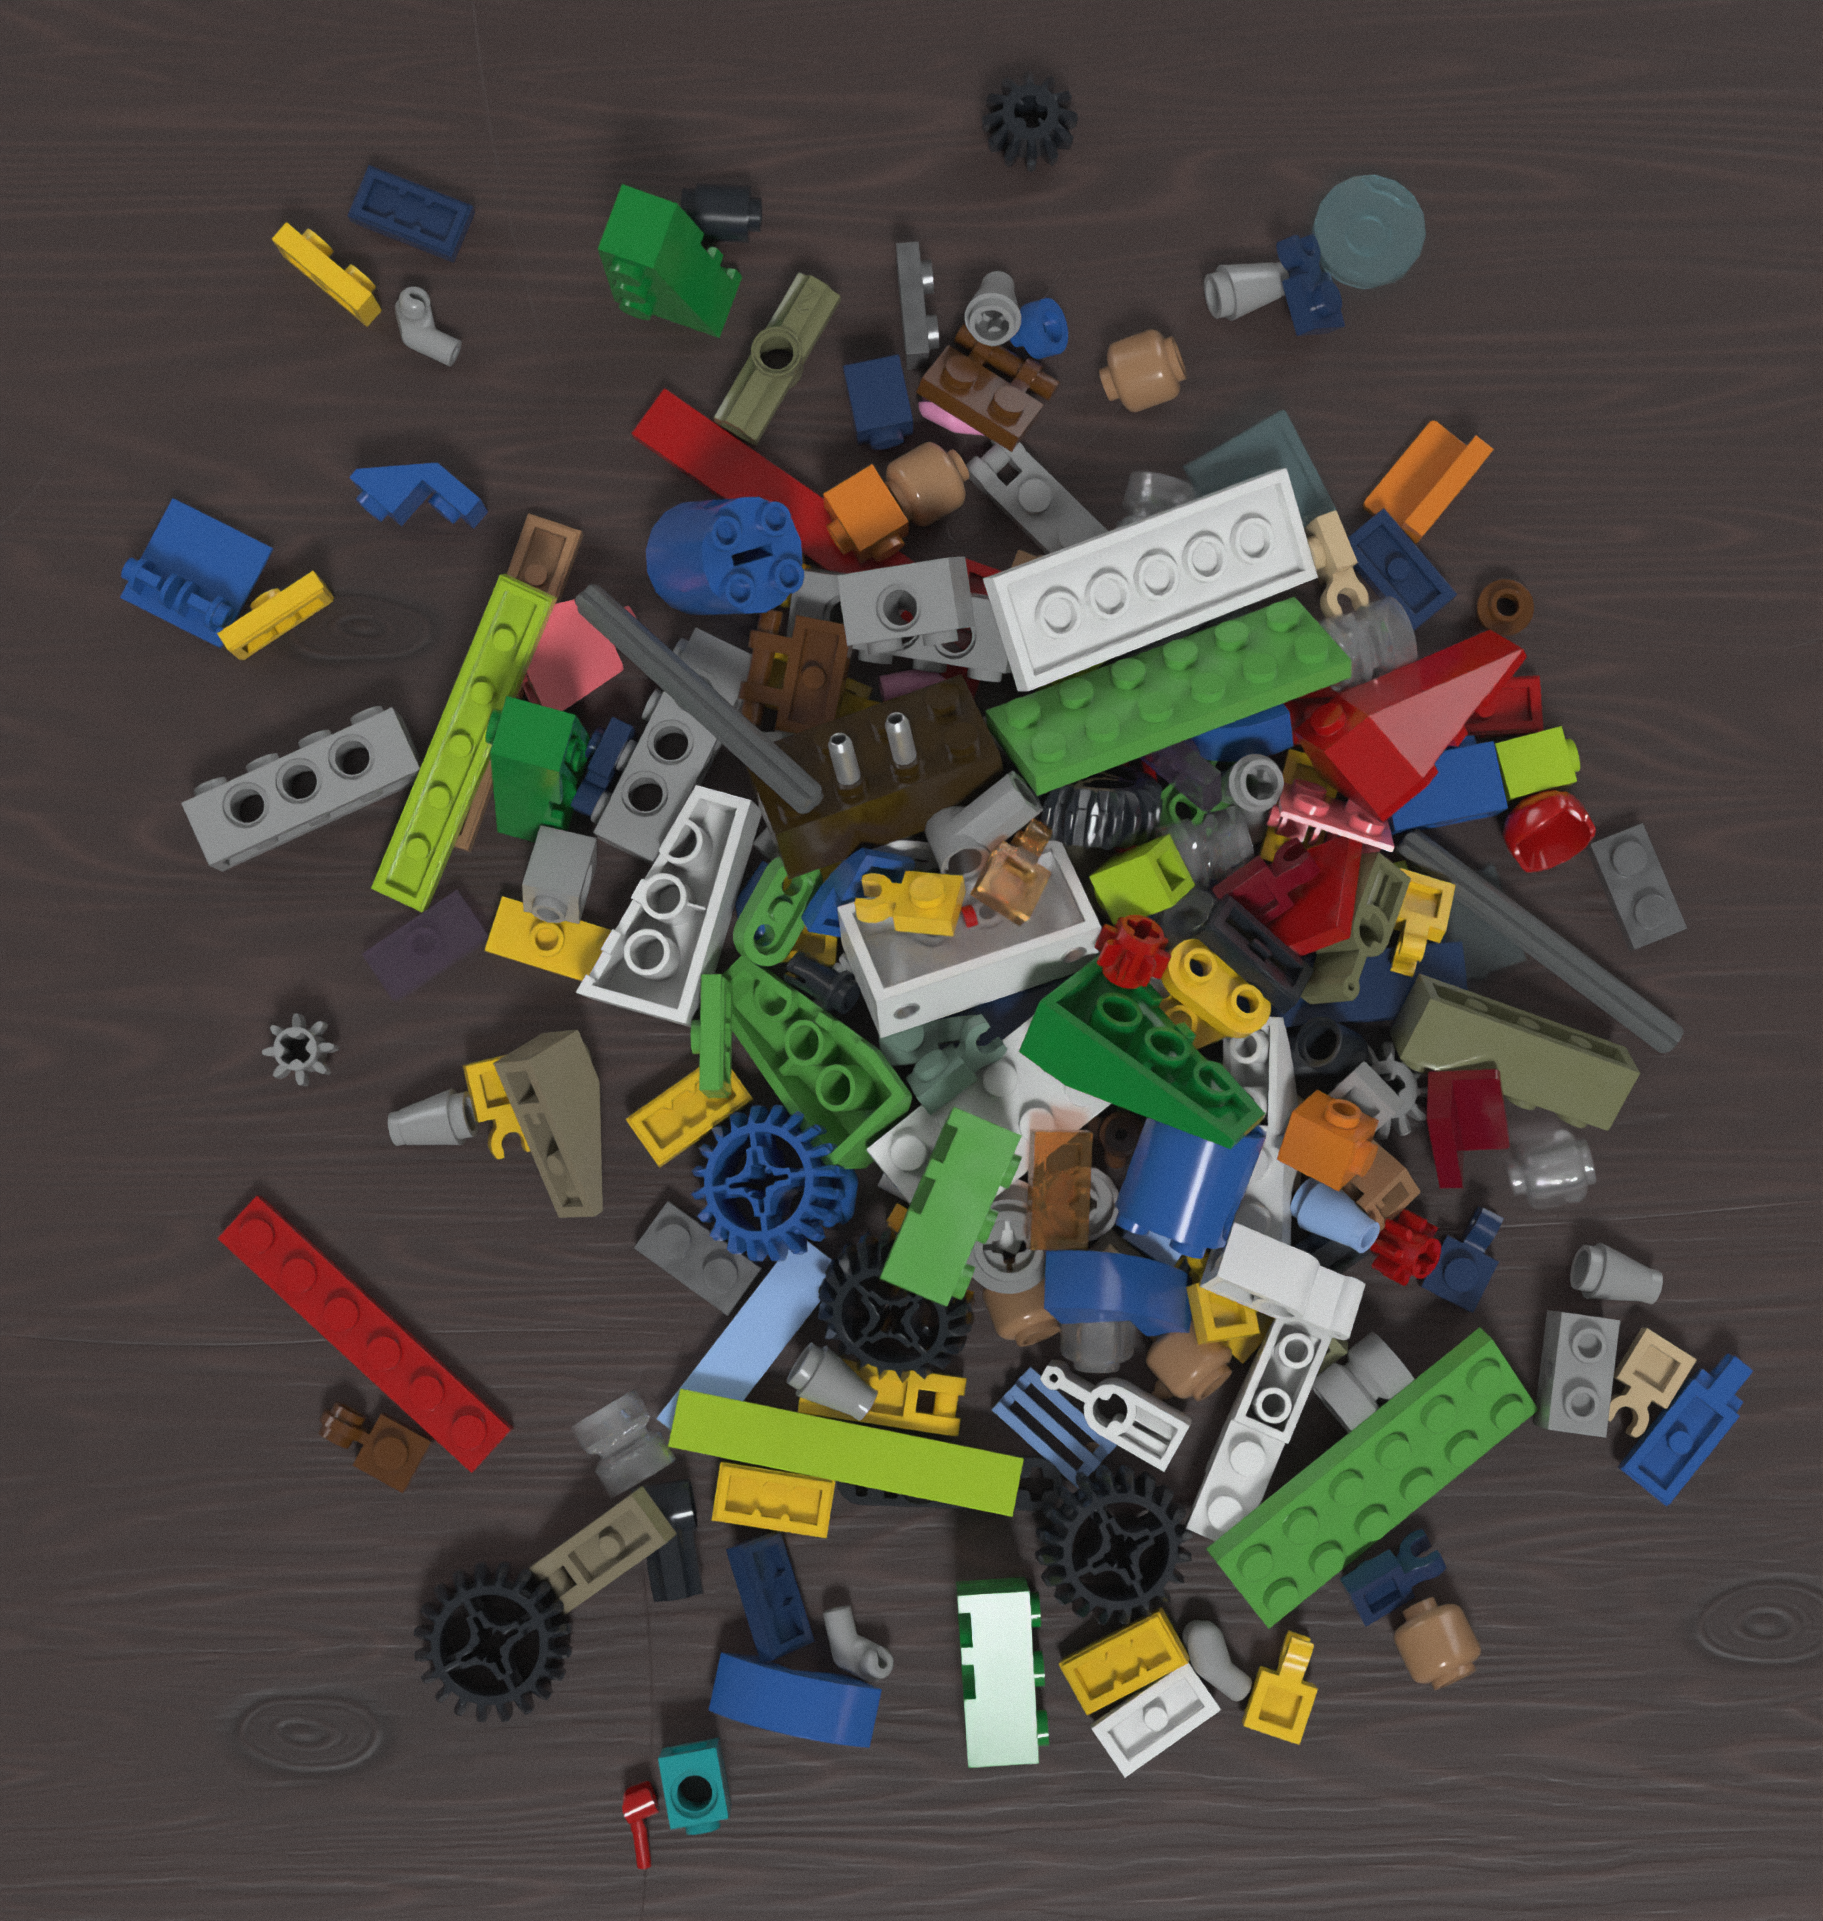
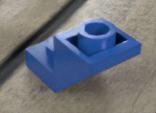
[349,463,488,529]

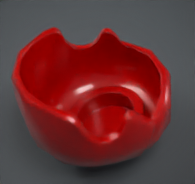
[1502,790,1596,873]

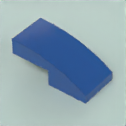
[801,848,916,937]

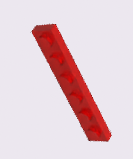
[217,1196,513,1473]

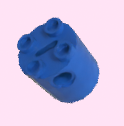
[646,497,804,615]
[1115,1117,1267,1259]

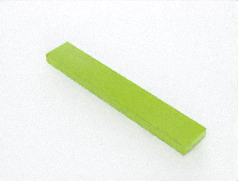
[371,574,557,913]
[668,1388,1024,1517]

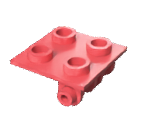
[1266,779,1394,854]

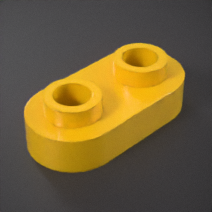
[1161,939,1271,1039]

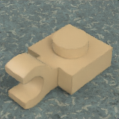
[1304,510,1369,621]

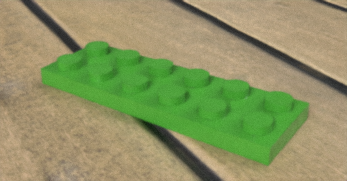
[985,597,1352,796]
[1206,1327,1539,1629]

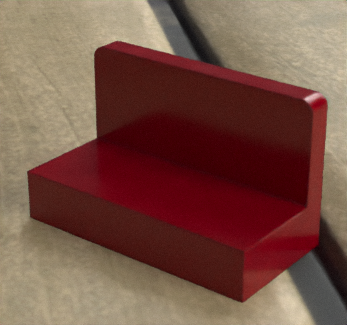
[1427,1069,1510,1189]

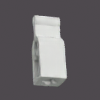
[1199,1222,1365,1341]
[1040,1359,1193,1472]

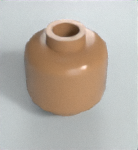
[1099,329,1187,412]
[884,442,969,527]
[982,1257,1060,1347]
[1146,1314,1232,1401]
[1393,1597,1481,1691]

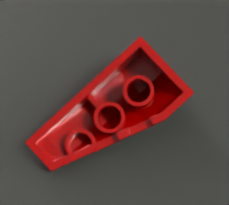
[1293,629,1527,823]

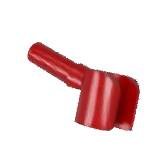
[622,1781,660,1869]

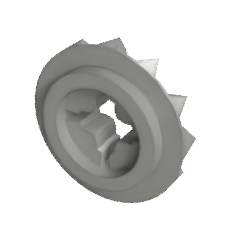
[967,1199,1056,1294]

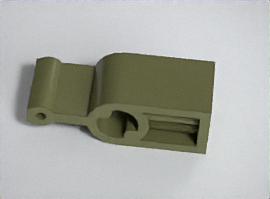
[1301,852,1411,1004]

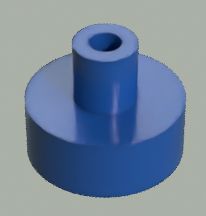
[1010,298,1068,359]

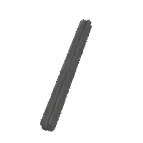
[575,584,824,814]
[1395,828,1684,1054]

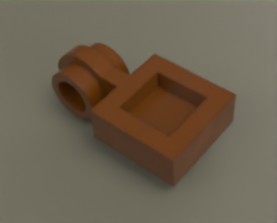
[318,1401,435,1493]

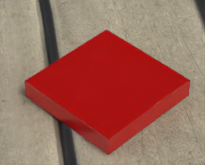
[1265,836,1363,957]

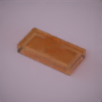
[1026,1129,1093,1250]

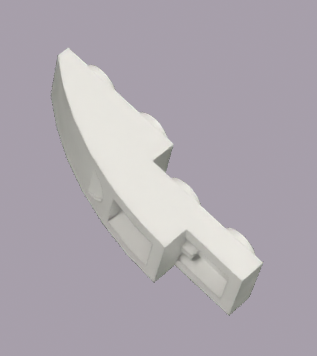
[1223,1017,1301,1246]
[1185,1318,1332,1541]

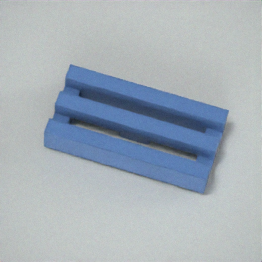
[992,1366,1117,1488]

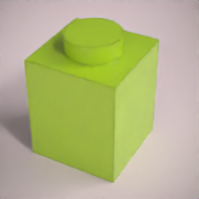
[1494,726,1580,804]
[1089,834,1195,927]

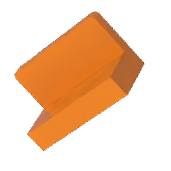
[1363,421,1494,545]

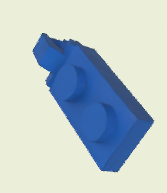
[1617,1354,1753,1506]

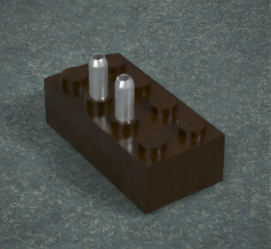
[745,674,1005,880]

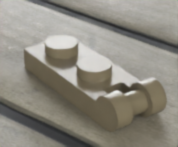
[529,1486,677,1616]

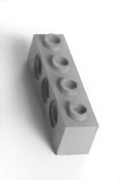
[787,568,1012,682]
[591,628,752,866]
[181,706,422,872]

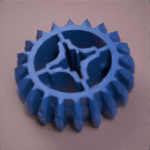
[691,1105,847,1262]

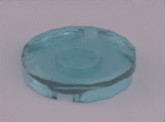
[1312,174,1426,289]

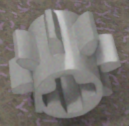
[262,1013,339,1086]

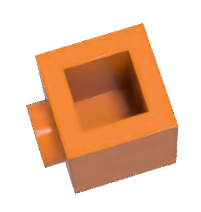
[823,464,909,564]
[1276,1090,1379,1191]

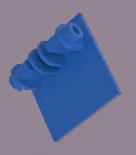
[120,498,274,649]

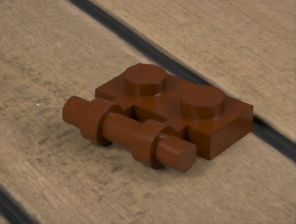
[916,323,1061,452]
[738,610,853,734]

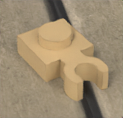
[1608,1327,1697,1438]

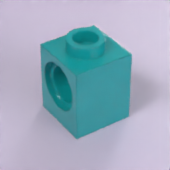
[658,1738,732,1835]

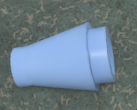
[1290,1178,1380,1253]

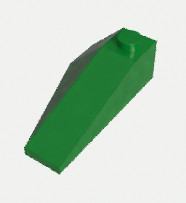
[1018,954,1265,1149]

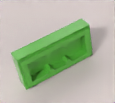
[691,974,733,1098]

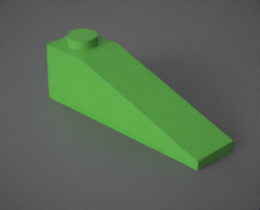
[722,955,912,1170]

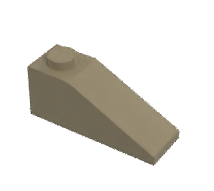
[493,1029,603,1218]

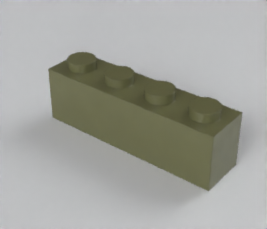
[1389,973,1640,1131]

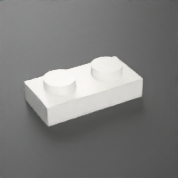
[1090,1662,1221,1778]

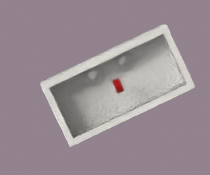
[837,839,1101,1038]

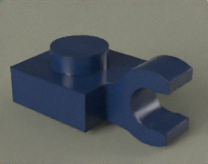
[1418,1206,1504,1313]
[1340,1529,1446,1627]

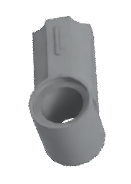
[925,771,1043,884]

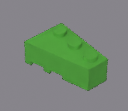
[879,1107,1022,1307]

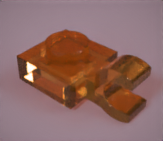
[970,818,1053,927]

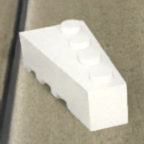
[576,785,762,1027]

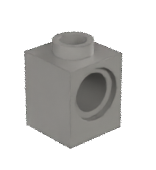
[522,825,597,924]

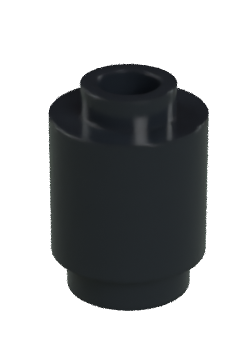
[681,183,762,243]

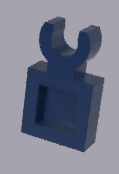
[1276,234,1345,336]
[570,717,638,818]

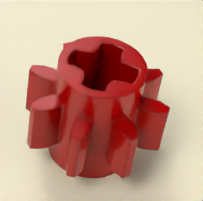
[1094,914,1172,989]
[1369,1209,1441,1286]

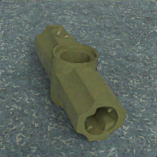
[714,273,841,446]

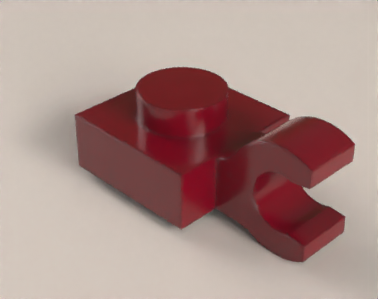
[1211,837,1321,926]

